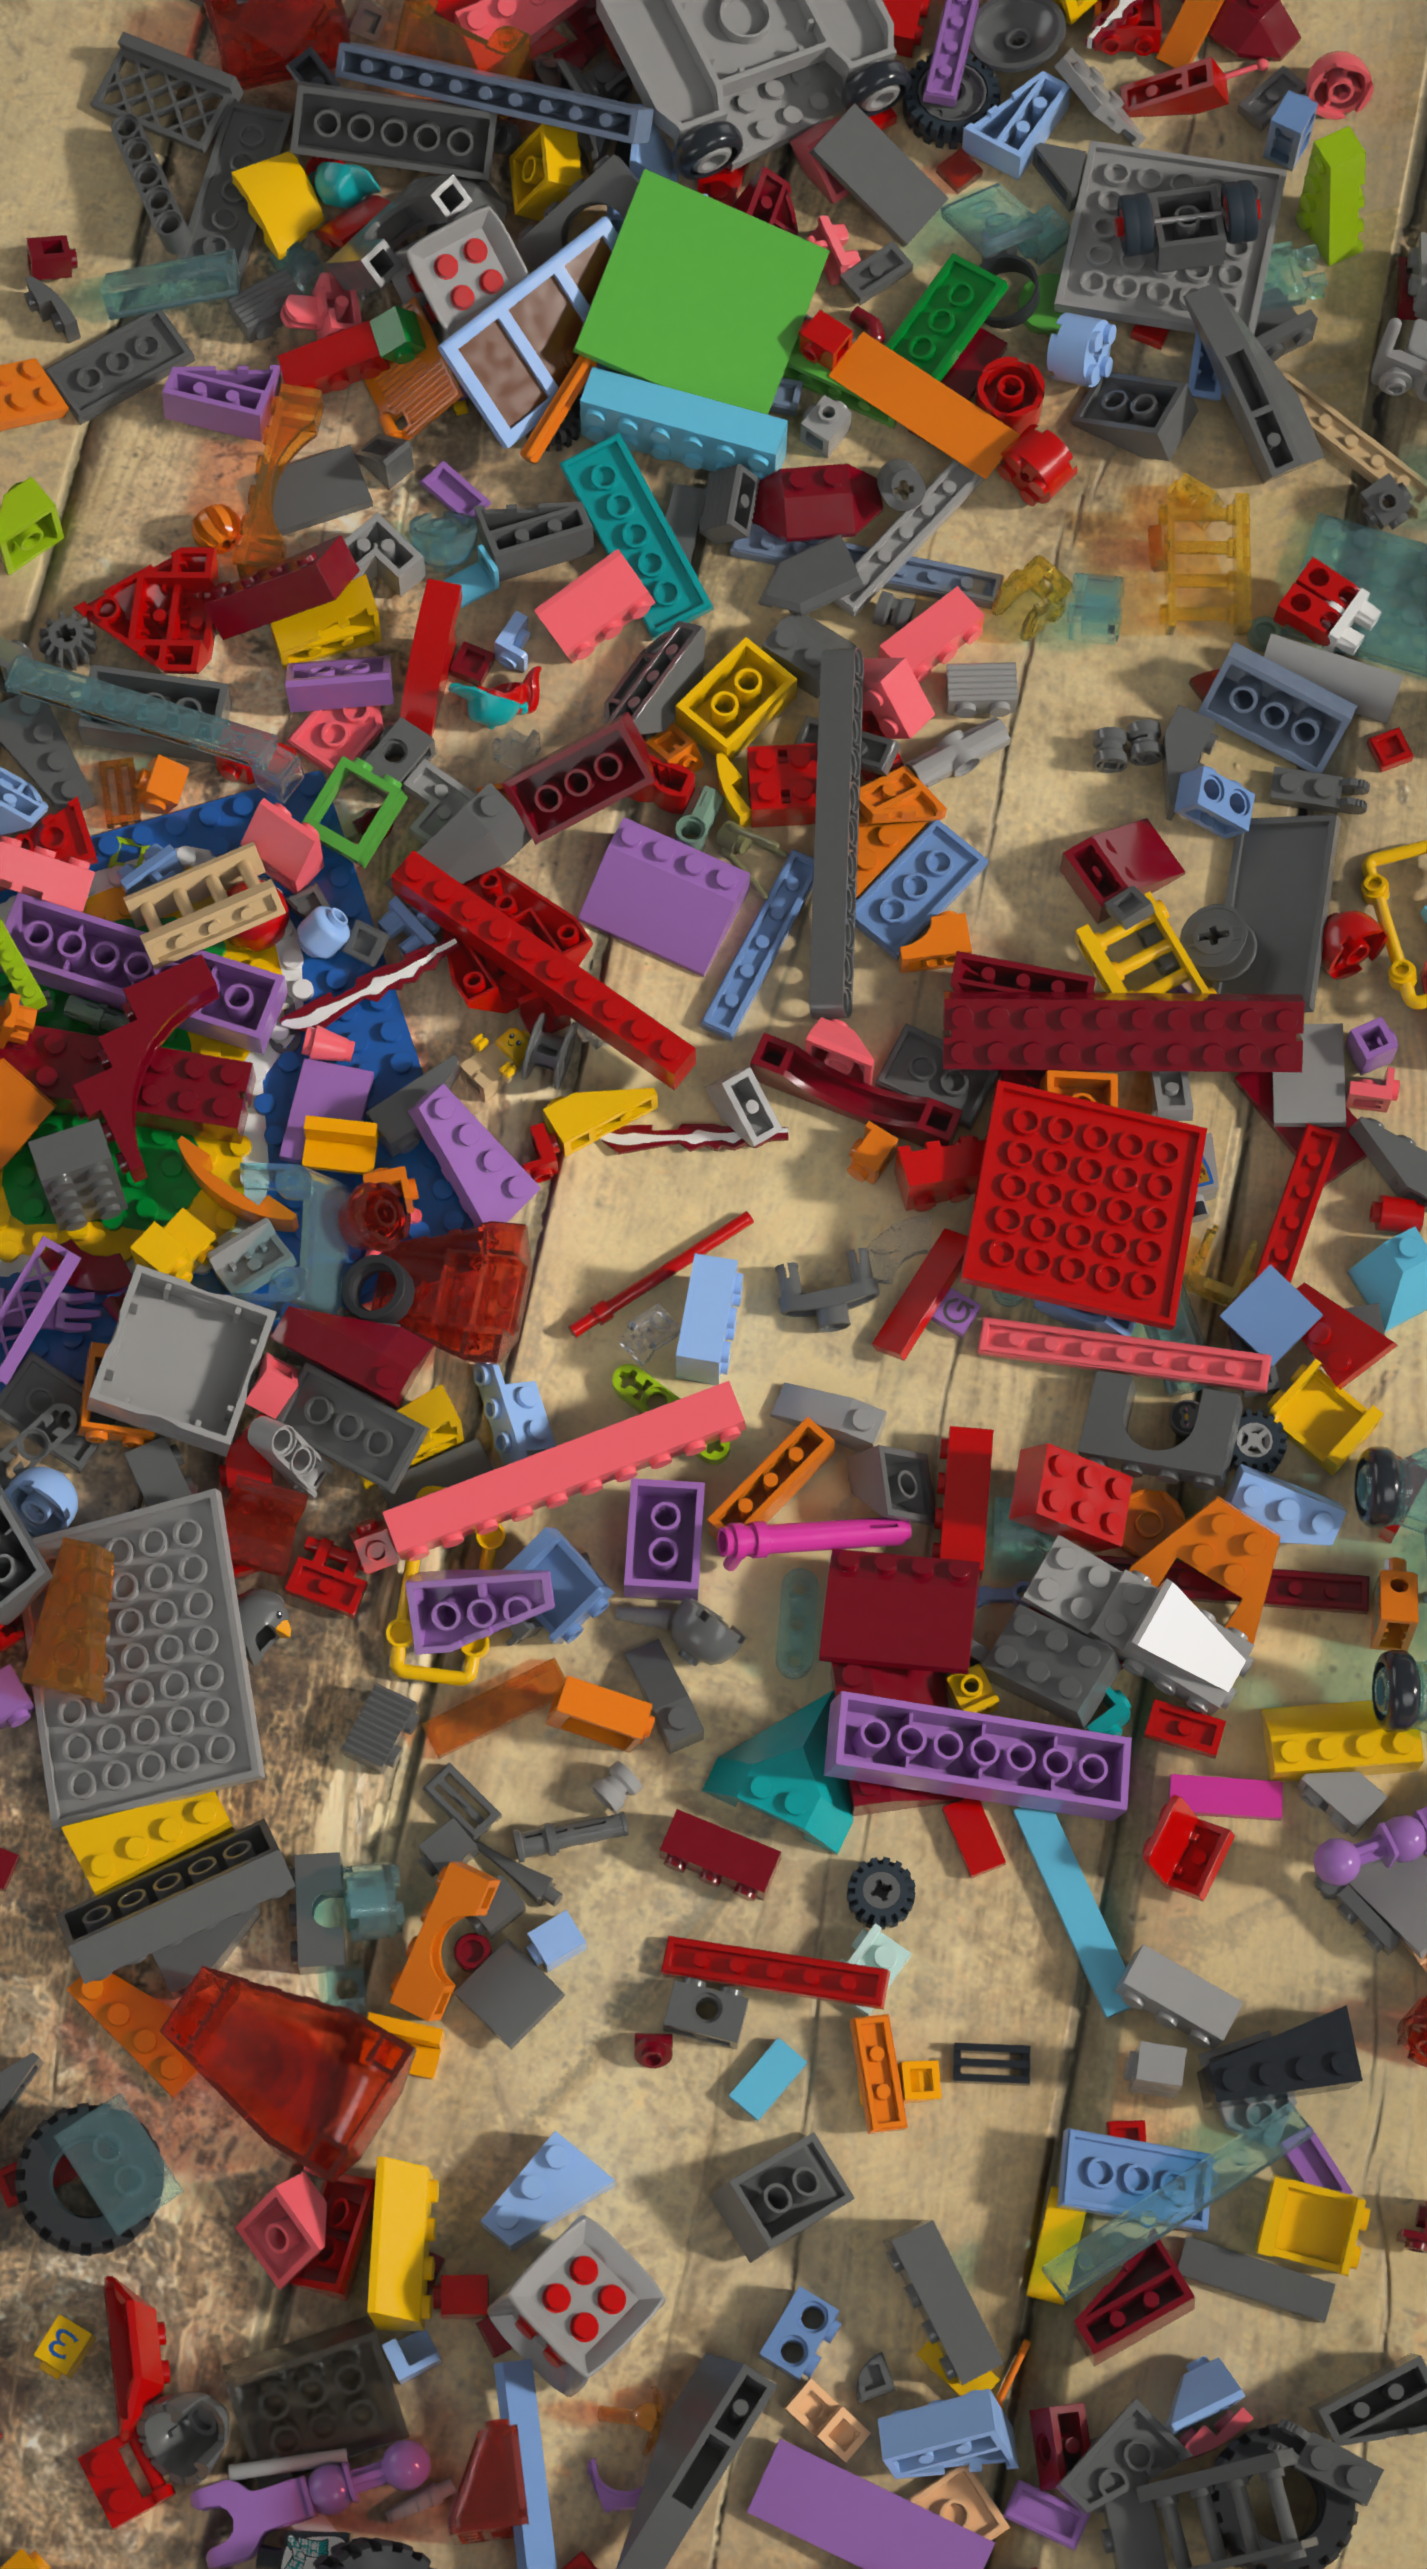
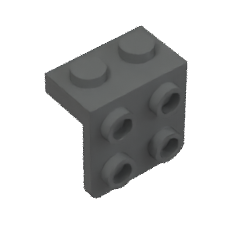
[1254,288,1318,361]

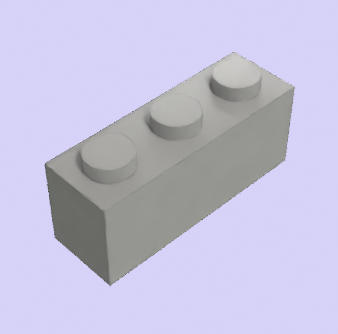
[1114,1944,1243,2049]

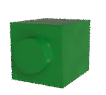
[369,305,427,364]

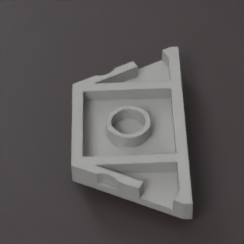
[1054,47,1146,147]

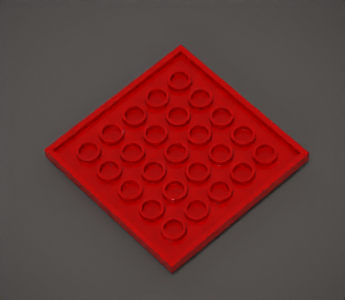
[959,1080,1208,1331]

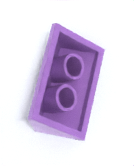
[285,655,394,712]

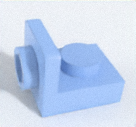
[495,610,530,673]

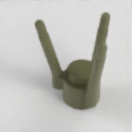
[716,820,789,900]

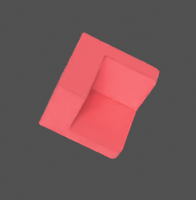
[245,1353,298,1419]

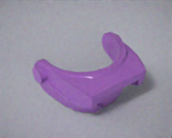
[587,2458,643,2513]

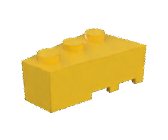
[270,574,382,670]
[358,1384,464,1490]

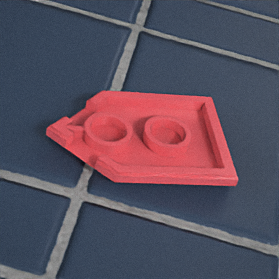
[286,705,384,775]

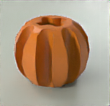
[191,504,243,555]

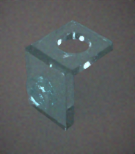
[325,1968,367,2022]

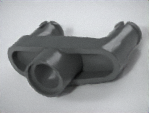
[775,1248,880,1332]

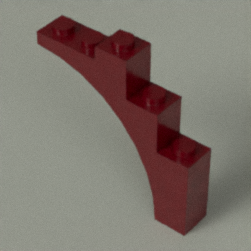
[71,954,220,1183]

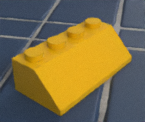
[1261,1700,1424,1782]
[367,2157,439,2331]

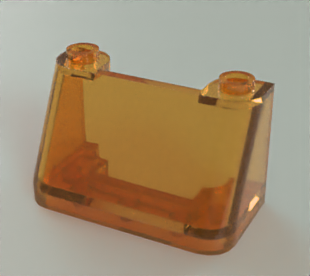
[394,0,532,121]

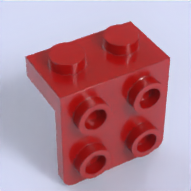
[1143,1795,1235,1902]

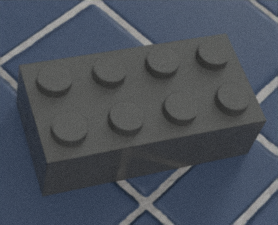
[78,664,232,764]
[28,1119,128,1231]

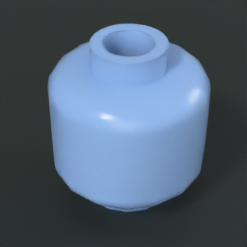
[297,906,350,959]

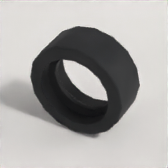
[341,1255,415,1324]

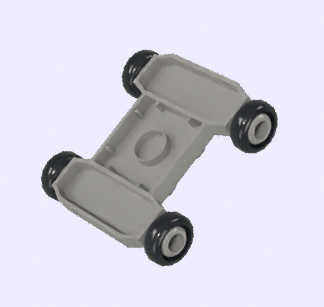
[596,0,911,180]

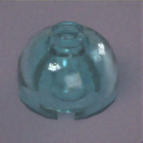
[409,511,477,573]

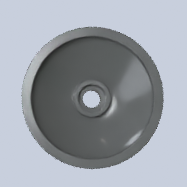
[969,0,1066,73]

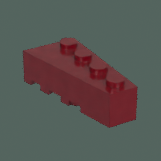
[204,535,360,640]

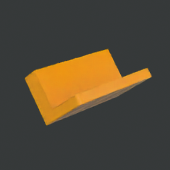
[302,1115,379,1175]
[360,2012,445,2080]

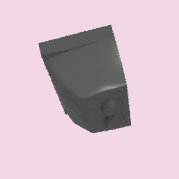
[0,1485,54,1625]

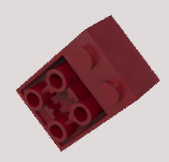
[1060,818,1186,924]

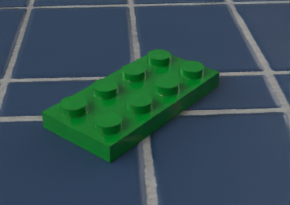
[885,253,1009,382]

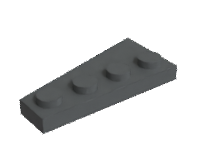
[0,686,97,811]

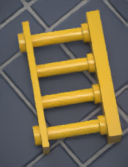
[1075,892,1217,994]

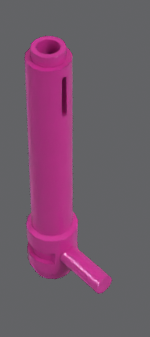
[717,1517,911,1571]

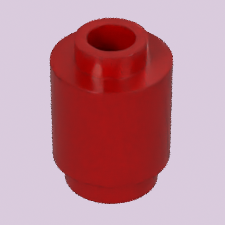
[1369,1195,1425,1234]

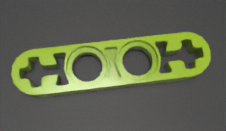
[612,1364,730,1465]

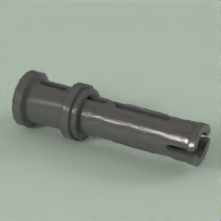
[512,1812,629,1863]

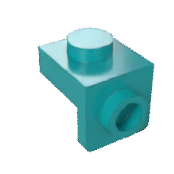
[1086,1686,1131,1736]

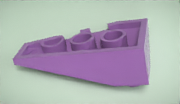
[405,1570,555,1655]

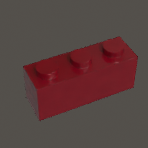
[659,1809,782,1902]

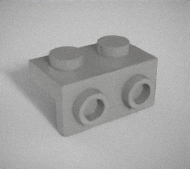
[207,1218,297,1299]

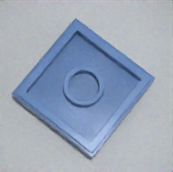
[1219,1265,1323,1368]

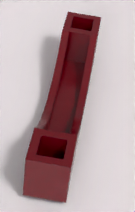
[750,1033,963,1148]

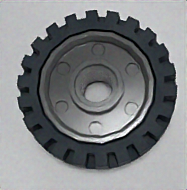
[903,53,1001,150]

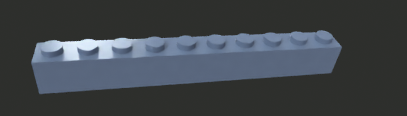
[335,43,655,144]

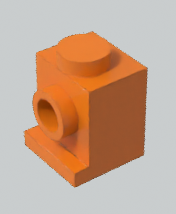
[847,1121,899,1185]

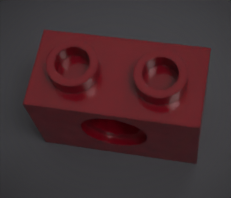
[1029,2403,1091,2491]

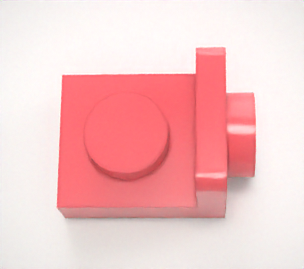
[1345,1067,1400,1113]

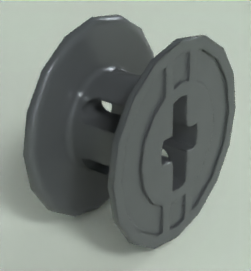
[1180,904,1258,982]
[522,1012,578,1090]

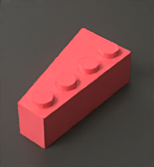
[454,0,588,73]

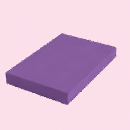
[279,1058,374,1174]

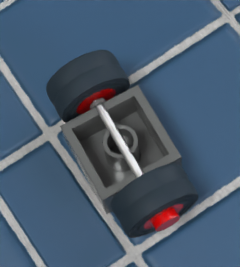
[1114,180,1261,272]

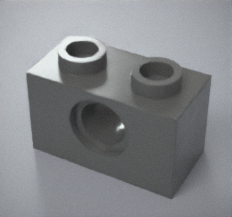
[360,717,436,799]
[663,1977,749,2049]

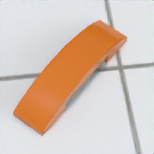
[177,1136,299,1232]

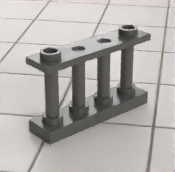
[1136,2448,1319,2569]

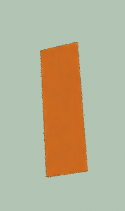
[829,332,1020,479]

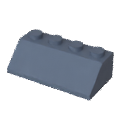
[1197,642,1357,774]

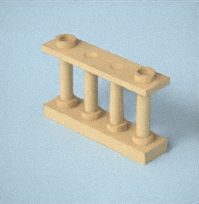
[123,842,286,970]

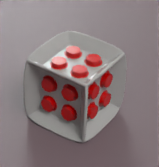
[391,205,529,345]
[487,2215,666,2397]

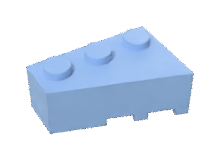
[480,2130,615,2252]

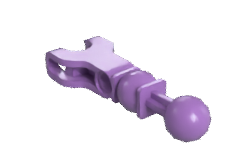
[1313,1806,1427,1886]
[190,2439,431,2569]

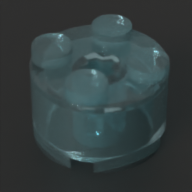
[1067,572,1125,645]
[342,1861,405,1943]

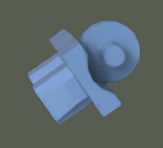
[117,843,185,896]
[377,896,440,957]

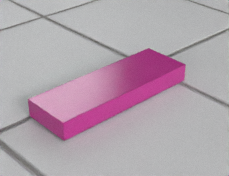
[1169,1774,1283,1821]

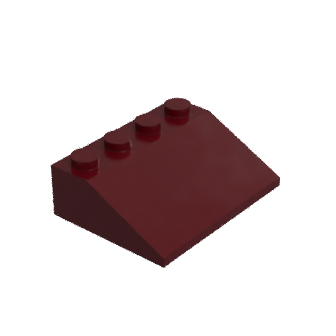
[819,1549,980,1675]
[830,1662,964,1816]

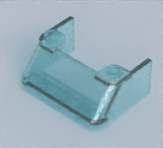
[232,1163,352,1320]

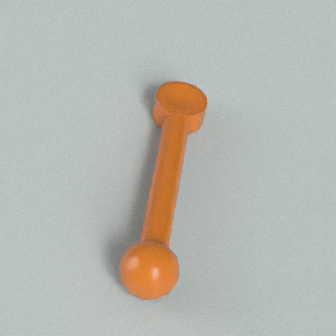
[996,2338,1031,2410]

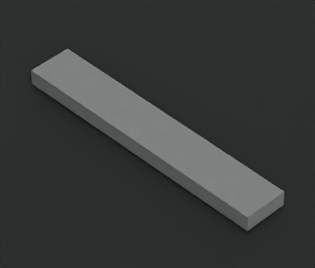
[834,459,984,617]

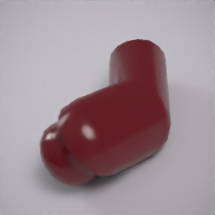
[849,306,886,343]

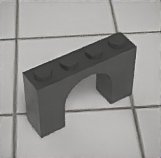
[515,155,639,270]
[325,174,472,291]
[1077,1370,1243,1490]

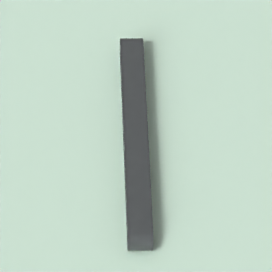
[809,647,864,1020]

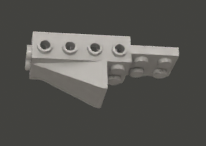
[1021,1535,1254,1716]

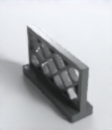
[90,31,244,154]

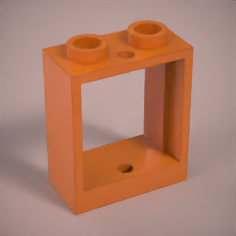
[77,1342,155,1449]
[545,1675,655,1753]

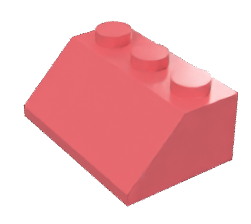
[534,549,656,663]

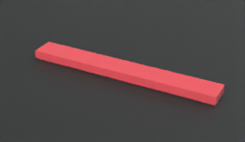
[977,1317,1272,1393]

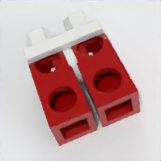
[1273,557,1381,655]

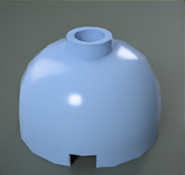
[4,1466,78,1537]

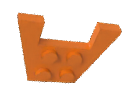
[1128,1496,1281,1644]

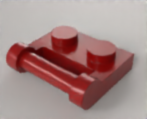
[77,2429,176,2530]

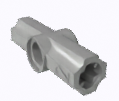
[906,716,1011,788]

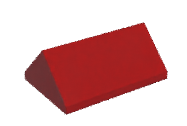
[290,2171,375,2302]

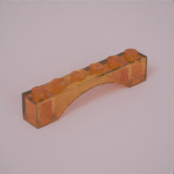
[232,383,325,579]

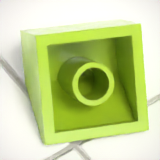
[0,476,64,575]

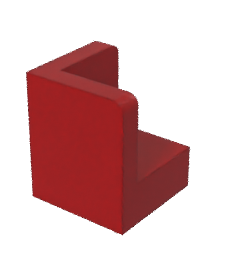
[517,992,571,1035]

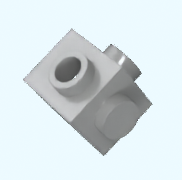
[800,395,852,458]

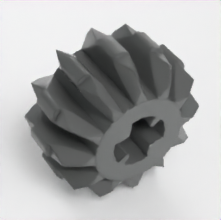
[38,611,97,671]

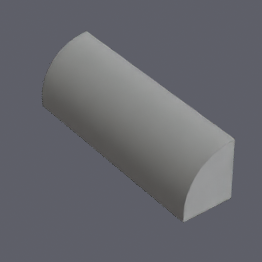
[1263,633,1403,724]

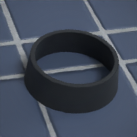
[979,254,1040,329]

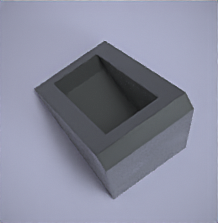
[1032,142,1086,212]
[354,434,414,490]

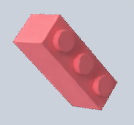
[878,586,985,684]

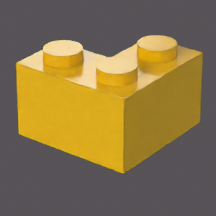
[130,1208,218,1283]

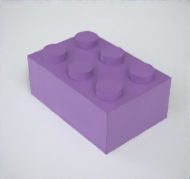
[624,1478,705,1601]

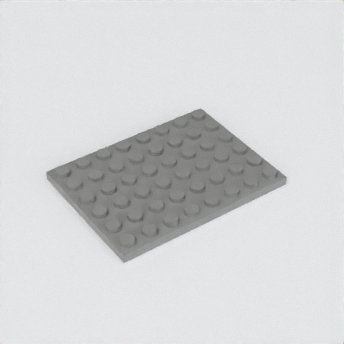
[22,1488,265,1831]

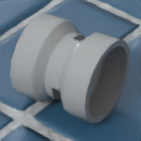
[590,1761,643,1813]

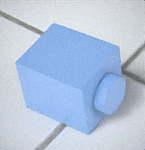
[525,1910,587,1972]

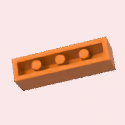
[707,1416,835,1540]

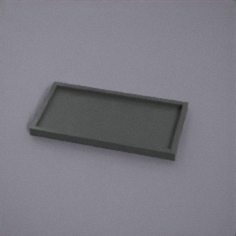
[1212,814,1341,1012]

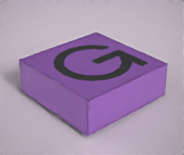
[931,1288,981,1338]

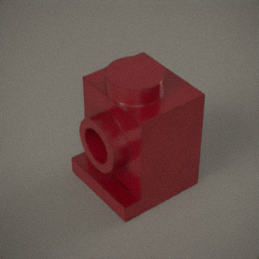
[27,235,78,280]

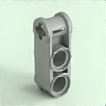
[248,1416,335,1500]

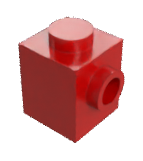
[798,310,853,371]

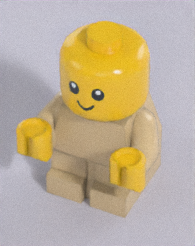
[459,1027,531,1102]

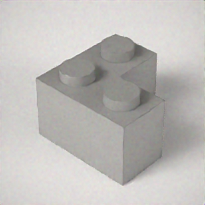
[344,512,426,597]

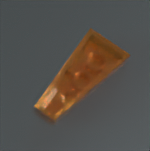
[21,1537,114,1705]

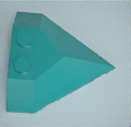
[702,1690,853,1855]

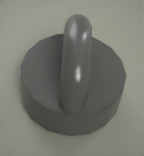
[493,120,522,155]

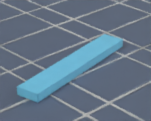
[1013,1807,1132,2019]

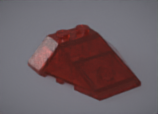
[371,1221,532,1365]

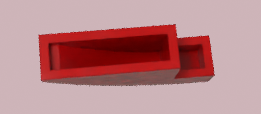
[400,578,463,737]

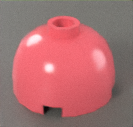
[1306,51,1374,120]

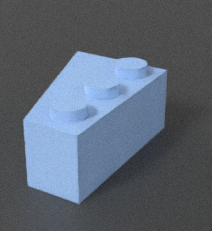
[962,71,1071,180]
[1225,1464,1347,1546]
[878,2389,1019,2479]

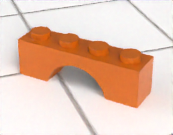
[390,1861,501,2022]

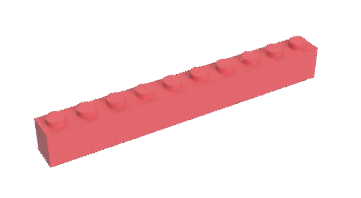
[382,1381,746,1562]

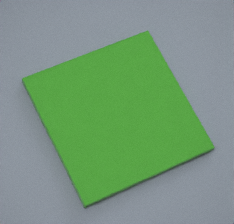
[573,169,830,415]

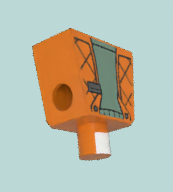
[1371,1557,1419,1652]

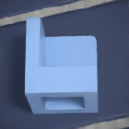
[382,2329,442,2385]

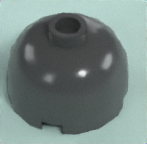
[671,1596,747,1666]

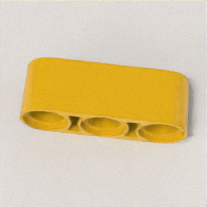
[1026,2186,1086,2306]

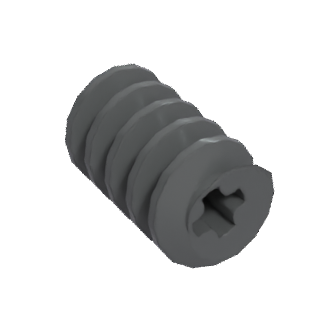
[877,459,926,511]

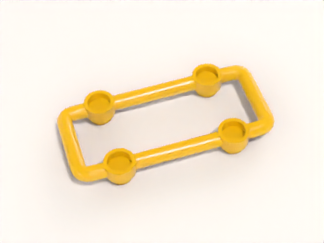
[1361,840,1427,1010]
[386,1486,506,1686]

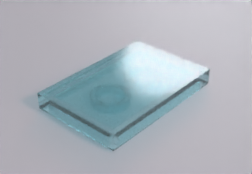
[940,183,1044,258]
[54,2093,184,2237]

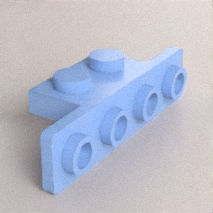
[473,1352,556,1466]

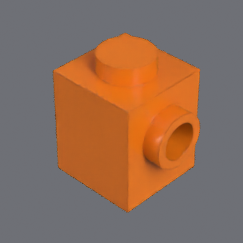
[135,754,190,814]

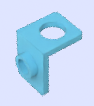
[444,544,500,608]

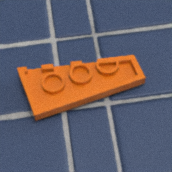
[66,1973,228,2098]

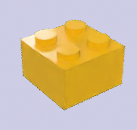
[509,124,584,221]

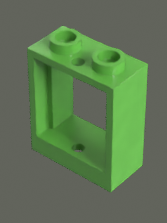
[301,756,408,869]

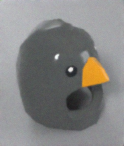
[237,1588,291,1667]

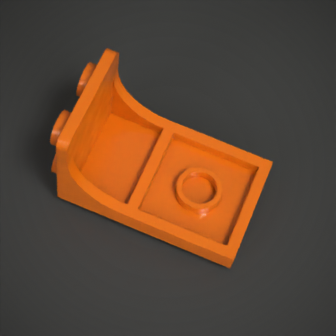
[0,358,69,432]

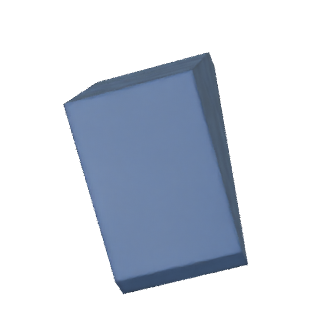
[1188,330,1222,401]

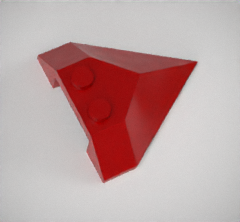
[73,547,219,674]

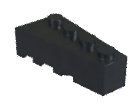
[1197,2005,1363,2110]

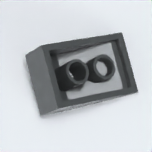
[1071,372,1199,461]
[710,2132,855,2263]

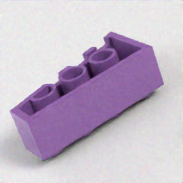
[408,1083,541,1240]

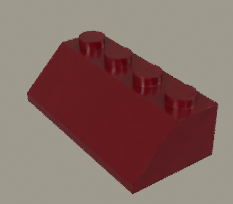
[501,712,656,845]

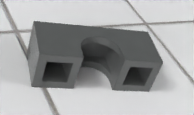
[418,1817,526,1939]
[288,1852,346,1975]

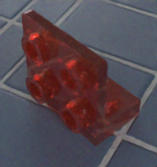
[224,1475,308,1577]

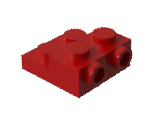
[1093,0,1162,56]

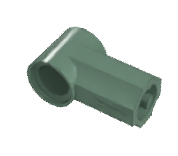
[674,785,724,852]

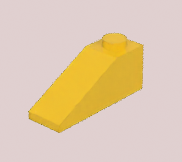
[543,1088,658,1157]

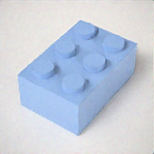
[676,1253,744,1385]

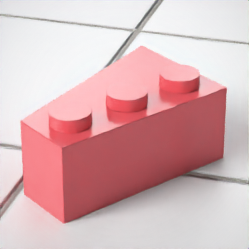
[0,835,95,913]

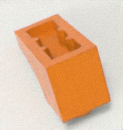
[898,911,972,974]

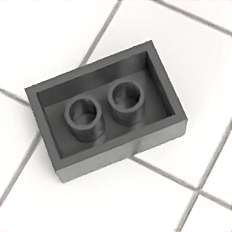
[982,1604,1122,1730]

